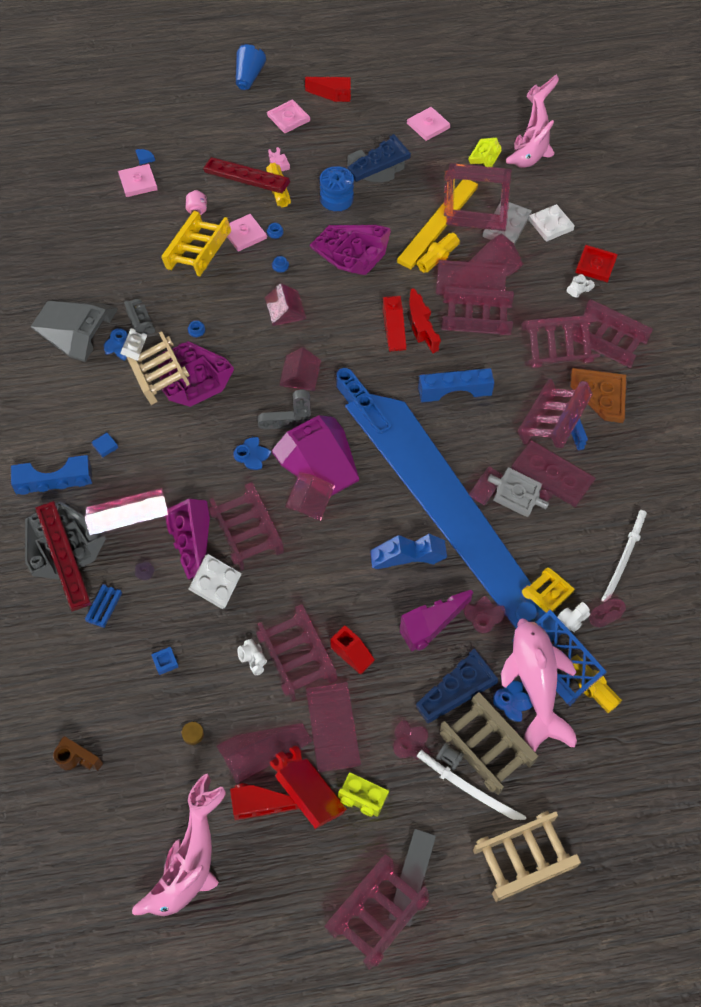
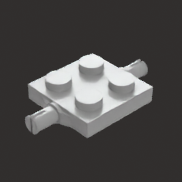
[487,467,549,517]

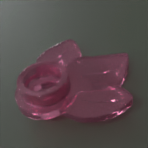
[464,596,505,633]
[393,720,430,760]

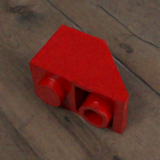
[331,625,375,675]

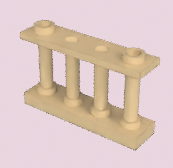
[126,332,190,405]
[473,811,581,902]

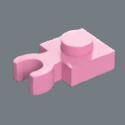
[268,147,290,171]

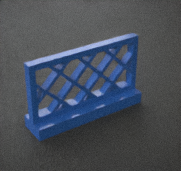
[512,610,607,706]

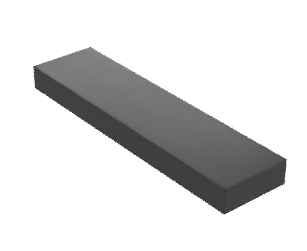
[388,829,436,927]

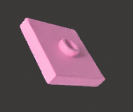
[267,99,310,133]
[407,107,450,141]
[118,164,157,197]
[227,214,267,252]

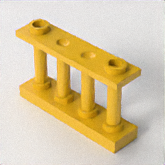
[161,211,231,276]

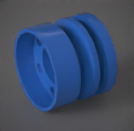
[320,166,354,211]

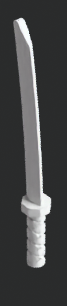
[602,510,647,602]
[416,749,526,820]

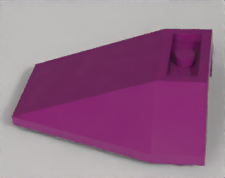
[309,225,391,275]
[157,341,234,407]
[272,415,359,498]

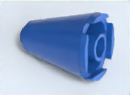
[236,44,266,90]

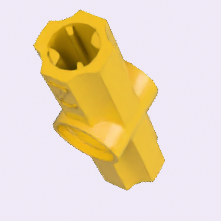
[266,163,291,208]
[417,232,460,273]
[571,655,622,713]

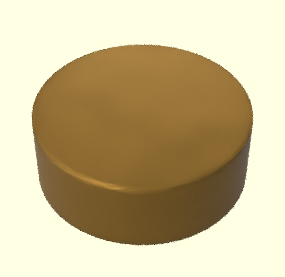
[182,722,204,745]

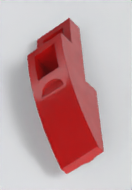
[409,288,441,353]

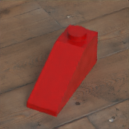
[305,77,351,102]
[383,296,406,352]
[230,783,300,821]

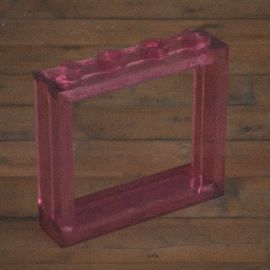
[444,163,512,231]

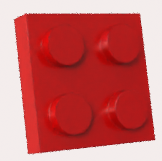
[575,245,618,283]

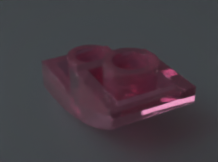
[469,466,504,506]

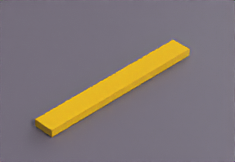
[397,178,478,270]

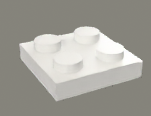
[529,204,575,242]
[188,554,241,609]

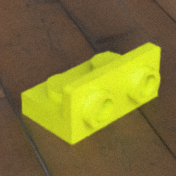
[468,138,501,170]
[338,772,389,817]

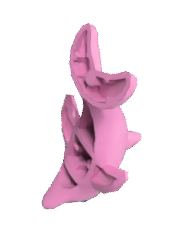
[506,74,559,168]
[501,619,577,752]
[132,773,226,916]

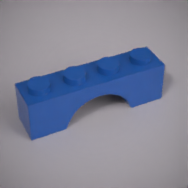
[418,368,494,402]
[11,455,92,495]

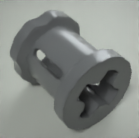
[436,742,464,771]

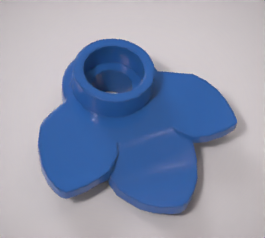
[104,329,128,361]
[233,437,271,470]
[493,681,533,722]

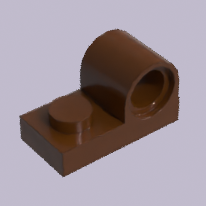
[53,736,103,771]

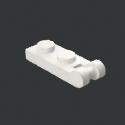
[120,328,147,361]

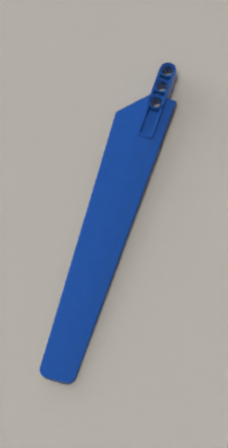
[336,368,562,642]

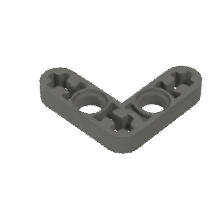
[257,390,311,429]

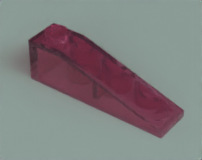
[452,233,523,290]
[217,723,312,784]

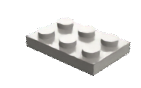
[483,200,532,248]

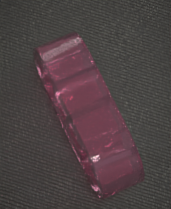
[589,598,626,628]

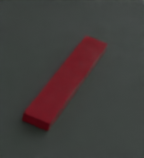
[203,157,290,194]
[35,501,91,612]

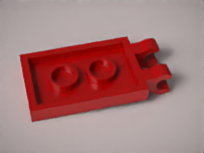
[270,746,347,829]

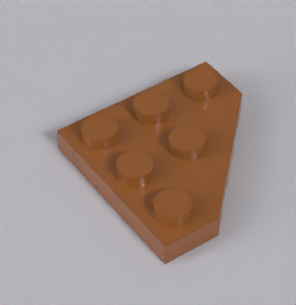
[570,368,626,423]

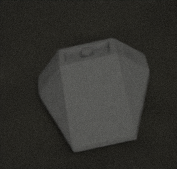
[31,301,118,362]
[25,501,106,580]

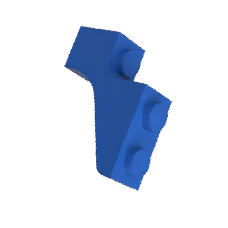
[370,534,447,569]

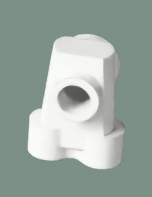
[567,274,595,297]
[558,602,590,632]
[237,639,267,675]

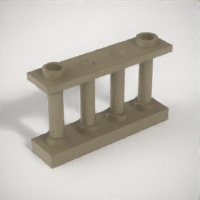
[440,693,539,795]

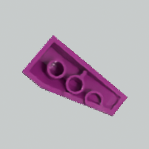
[165,499,210,580]
[400,590,473,652]

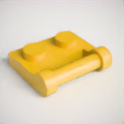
[522,568,575,613]

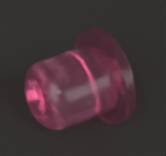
[539,490,553,502]

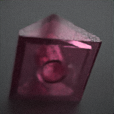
[265,283,306,326]
[280,347,321,391]
[285,472,335,521]

